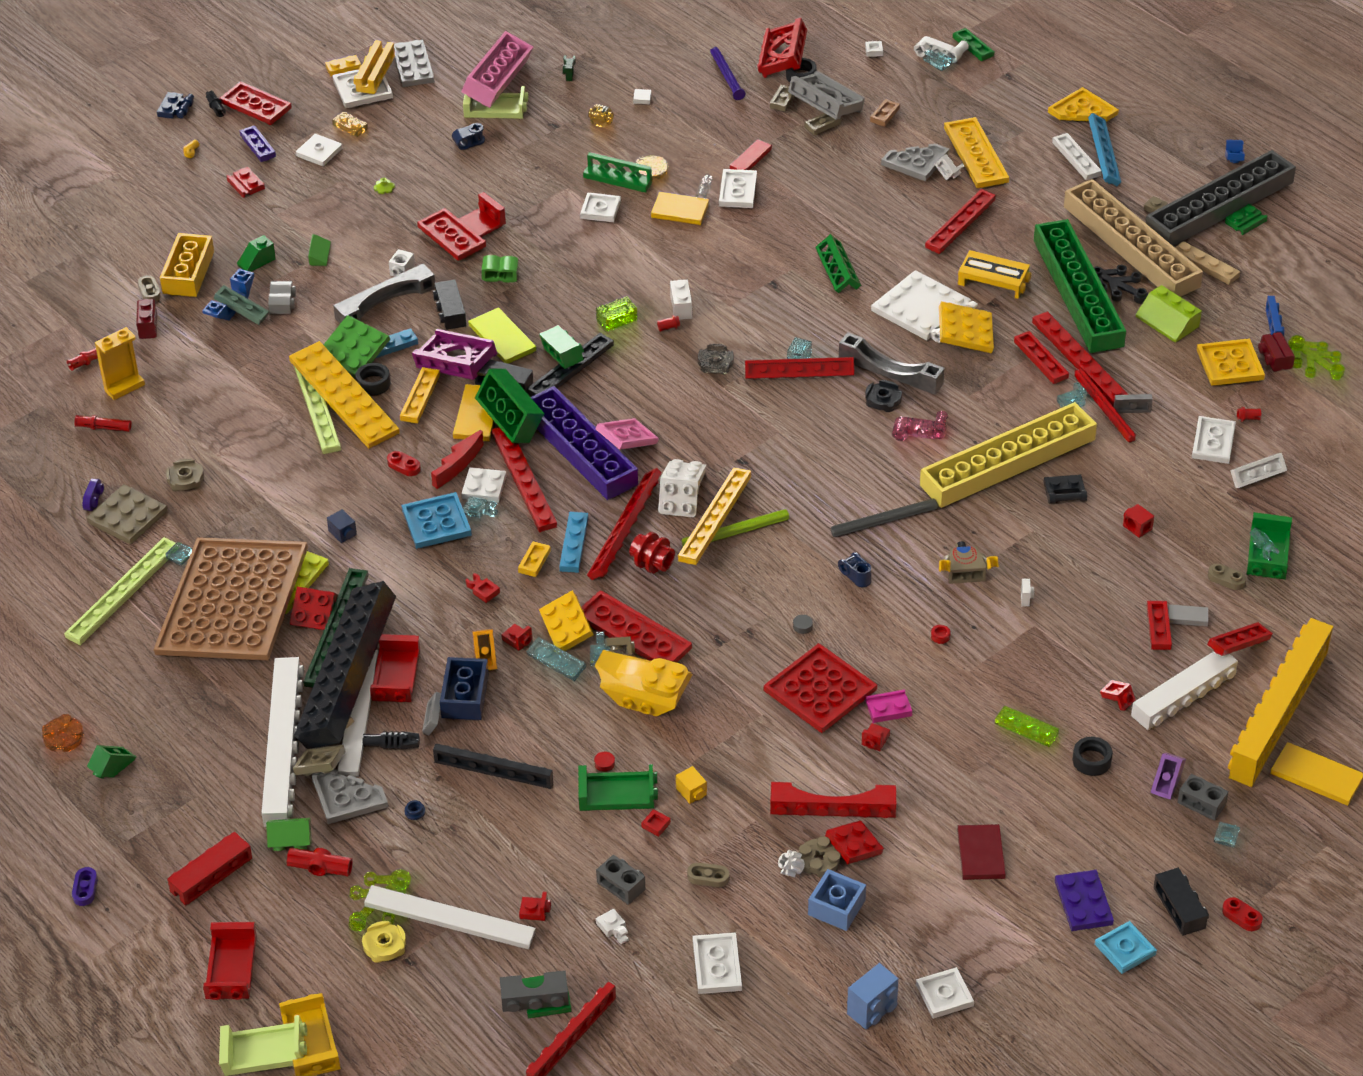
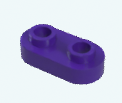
[82,478,104,511]
[72,867,98,906]

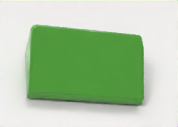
[308,234,331,266]

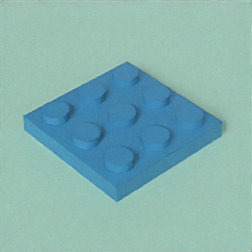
[401,492,472,549]

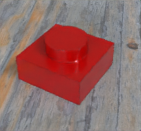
[641,809,671,837]

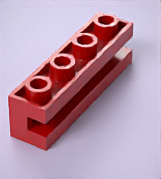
[167,831,253,906]

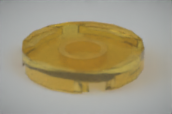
[636,155,668,181]

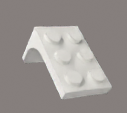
[658,459,706,517]

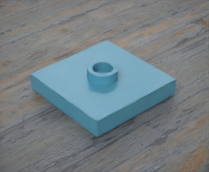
[1095,921,1157,974]

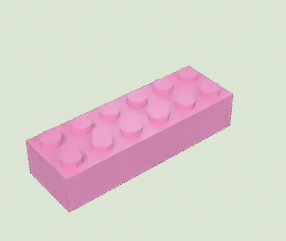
[461,31,533,108]

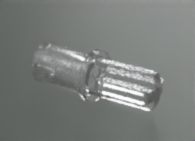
[695,174,713,199]

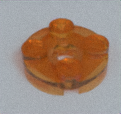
[42,714,84,752]

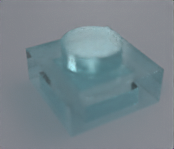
[166,542,193,566]
[1214,822,1240,848]

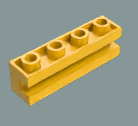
[353,40,395,94]

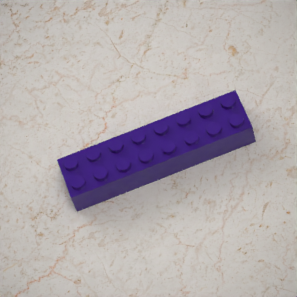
[531,386,638,500]

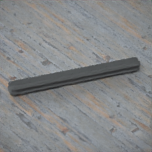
[831,498,938,537]

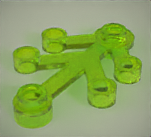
[1288,335,1345,380]
[349,869,411,931]

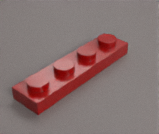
[1014,331,1069,384]
[1207,622,1273,656]

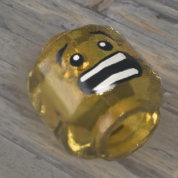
[588,104,614,127]

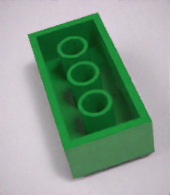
[475,369,544,443]

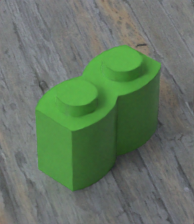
[481,255,519,282]

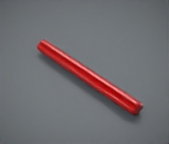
[1074,368,1136,443]

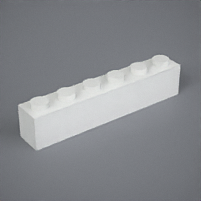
[1131,651,1238,730]

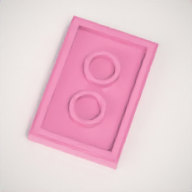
[595,418,659,450]

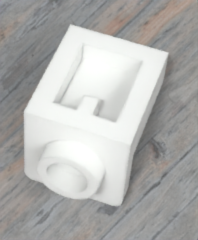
[934,154,964,180]

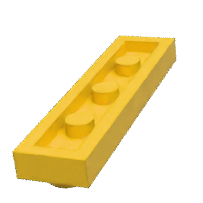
[400,367,440,424]

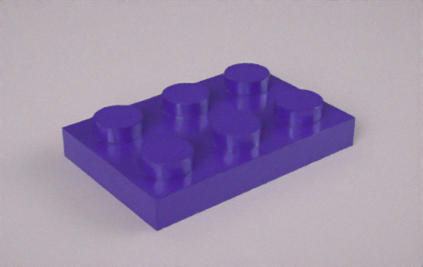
[1055,869,1114,931]

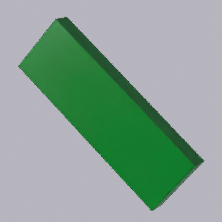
[952,28,995,61]

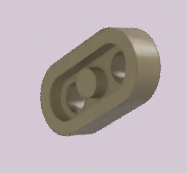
[138,275,161,302]
[1208,564,1246,590]
[687,863,730,887]

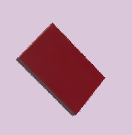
[957,824,1006,880]

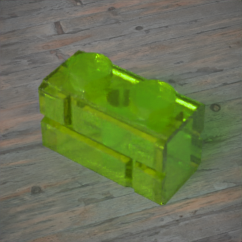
[596,296,638,332]

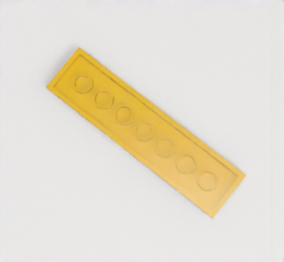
[289,341,400,449]

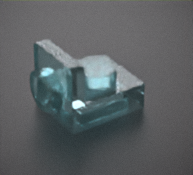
[1057,382,1087,407]

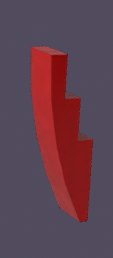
[431,430,484,489]

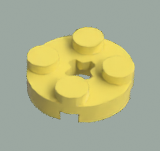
[362,921,406,963]

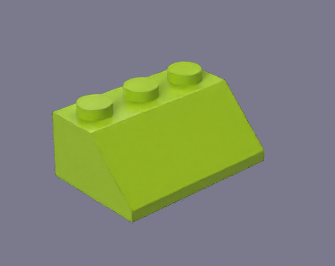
[1135,285,1202,343]

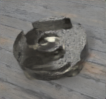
[698,344,734,374]

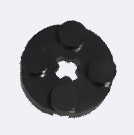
[865,380,902,412]

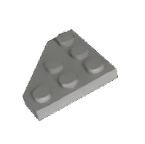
[881,143,950,181]
[311,769,388,824]

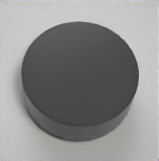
[793,615,813,634]

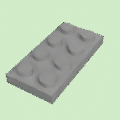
[394,40,434,87]

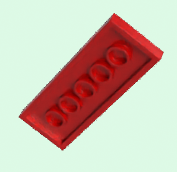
[582,590,692,663]

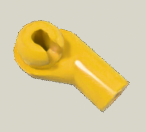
[183,139,200,158]

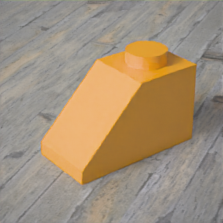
[472,629,497,670]

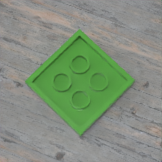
[324,315,390,378]

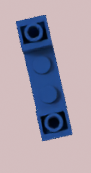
[202,268,255,321]

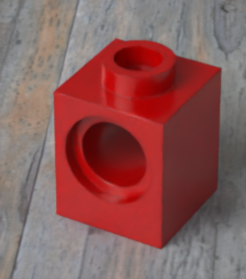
[1123,504,1154,538]

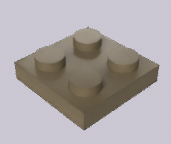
[293,745,346,776]

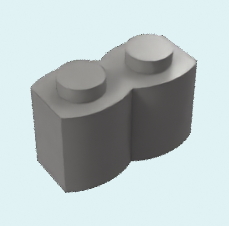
[268,281,296,314]

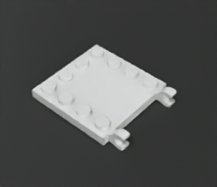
[871,270,978,343]

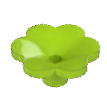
[374,177,395,194]

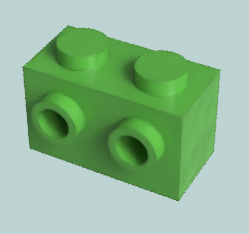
[266,818,312,851]

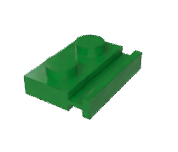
[1225,204,1268,235]

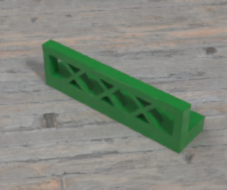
[583,152,652,193]
[815,234,862,293]

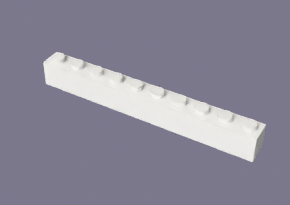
[262,657,304,827]

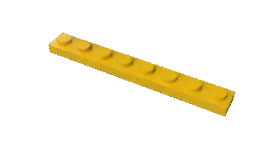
[678,468,751,565]

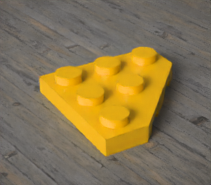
[1048,87,1119,122]

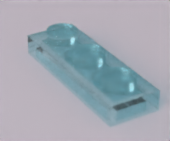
[526,637,586,682]

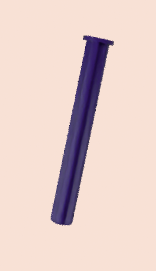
[710,47,746,100]

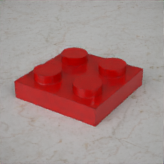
[825,820,884,864]

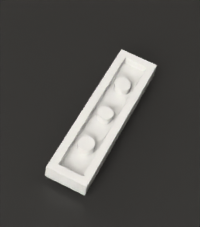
[1052,133,1101,181]

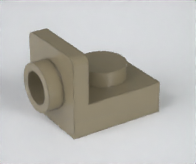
[605,636,635,656]

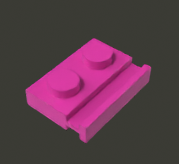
[865,689,912,723]

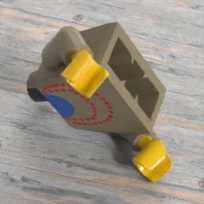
[939,541,999,584]

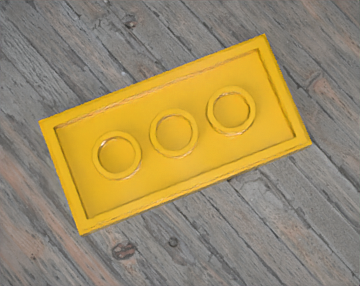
[453,384,494,441]
[1270,742,1363,806]

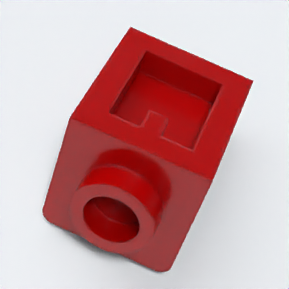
[501,624,532,651]
[1100,680,1136,711]
[861,723,890,751]
[519,891,551,921]

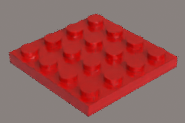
[763,643,877,733]

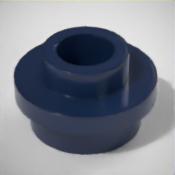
[404,800,425,820]

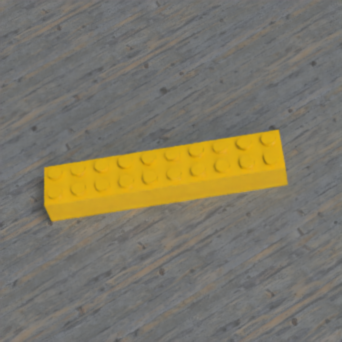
[1228,618,1334,787]

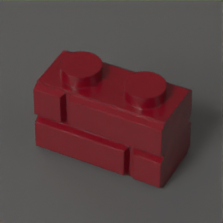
[136,299,157,339]
[1258,332,1295,372]

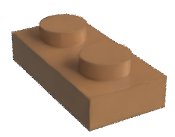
[870,99,900,127]

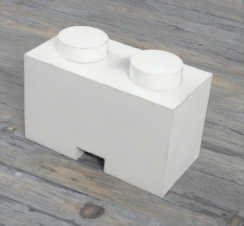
[670,280,692,320]

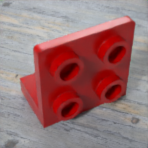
[459,192,506,237]
[290,587,338,630]

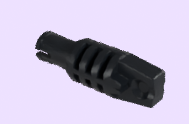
[362,731,420,749]

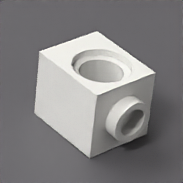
[389,249,415,276]

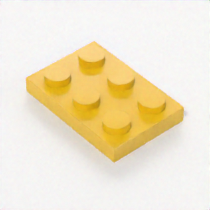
[539,590,594,654]

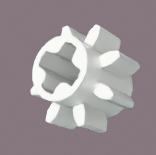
[778,850,805,877]

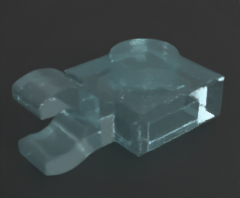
[923,49,953,71]
[463,496,498,518]
[1250,528,1279,561]
[590,631,610,666]

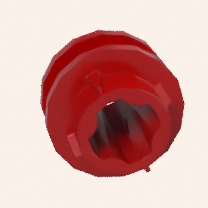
[629,532,675,574]

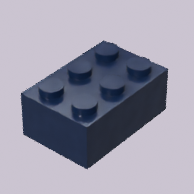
[440,657,489,720]

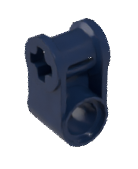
[452,123,485,150]
[838,552,871,587]

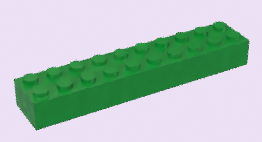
[1034,219,1126,353]

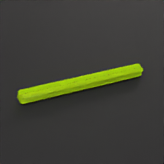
[682,509,789,546]

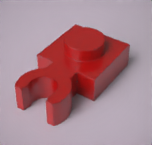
[466,573,500,603]

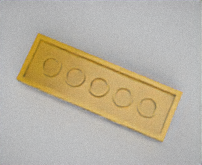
[944,117,1009,188]

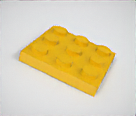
[939,301,994,353]
[1196,338,1265,386]

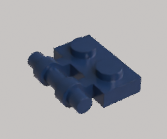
[157,92,194,119]

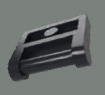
[1043,474,1087,504]

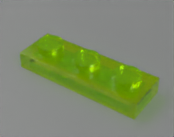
[995,705,1059,747]

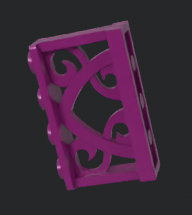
[412,329,497,380]

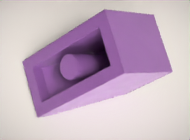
[1150,753,1186,799]

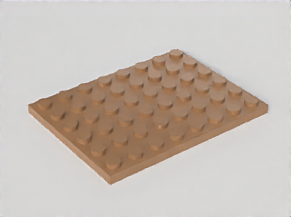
[153,538,308,660]

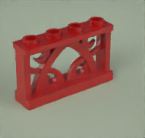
[757,17,807,78]

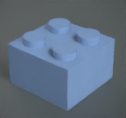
[808,869,866,931]
[847,963,899,1030]

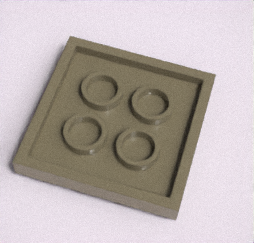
[86,484,168,545]

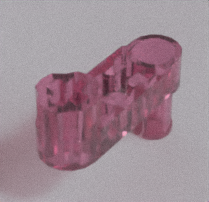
[892,411,948,441]

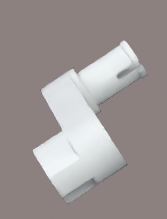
[914,36,969,63]

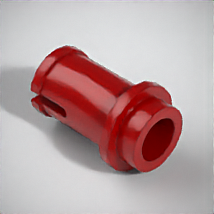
[657,315,680,332]
[1237,407,1262,421]

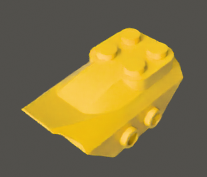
[595,650,692,717]

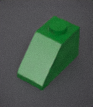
[237,235,276,272]
[87,745,137,779]

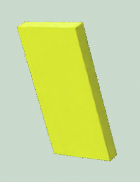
[468,307,536,364]

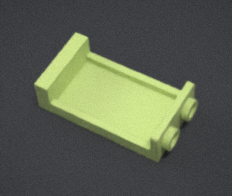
[463,86,528,119]
[219,1015,307,1076]

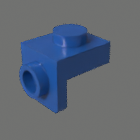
[1225,140,1245,163]

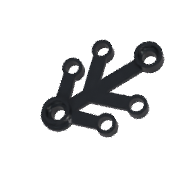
[1093,265,1148,304]

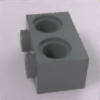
[1177,774,1229,821]
[596,854,646,905]

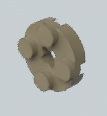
[166,459,204,491]
[799,836,840,877]

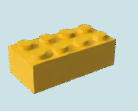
[160,233,214,297]

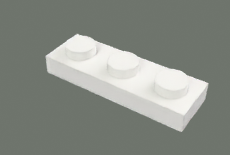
[1230,453,1287,488]

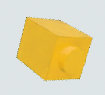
[676,766,707,804]

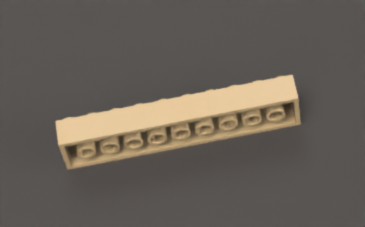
[1064,179,1203,297]

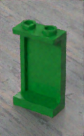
[1246,512,1292,580]
[578,764,658,811]

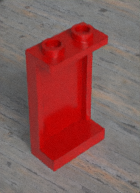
[370,634,420,702]
[203,922,257,1000]

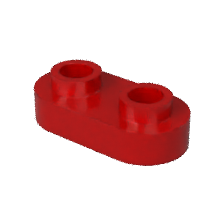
[387,451,421,476]
[1222,897,1263,932]

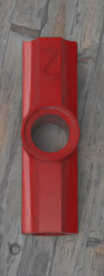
[286,848,353,877]

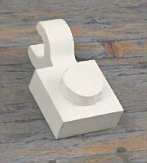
[596,909,629,944]

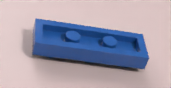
[1265,296,1285,336]

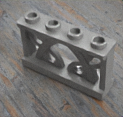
[788,71,865,120]

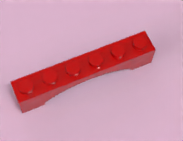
[770,782,896,818]

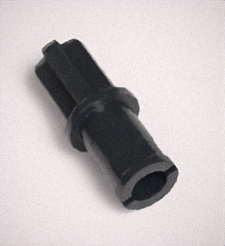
[206,90,226,117]

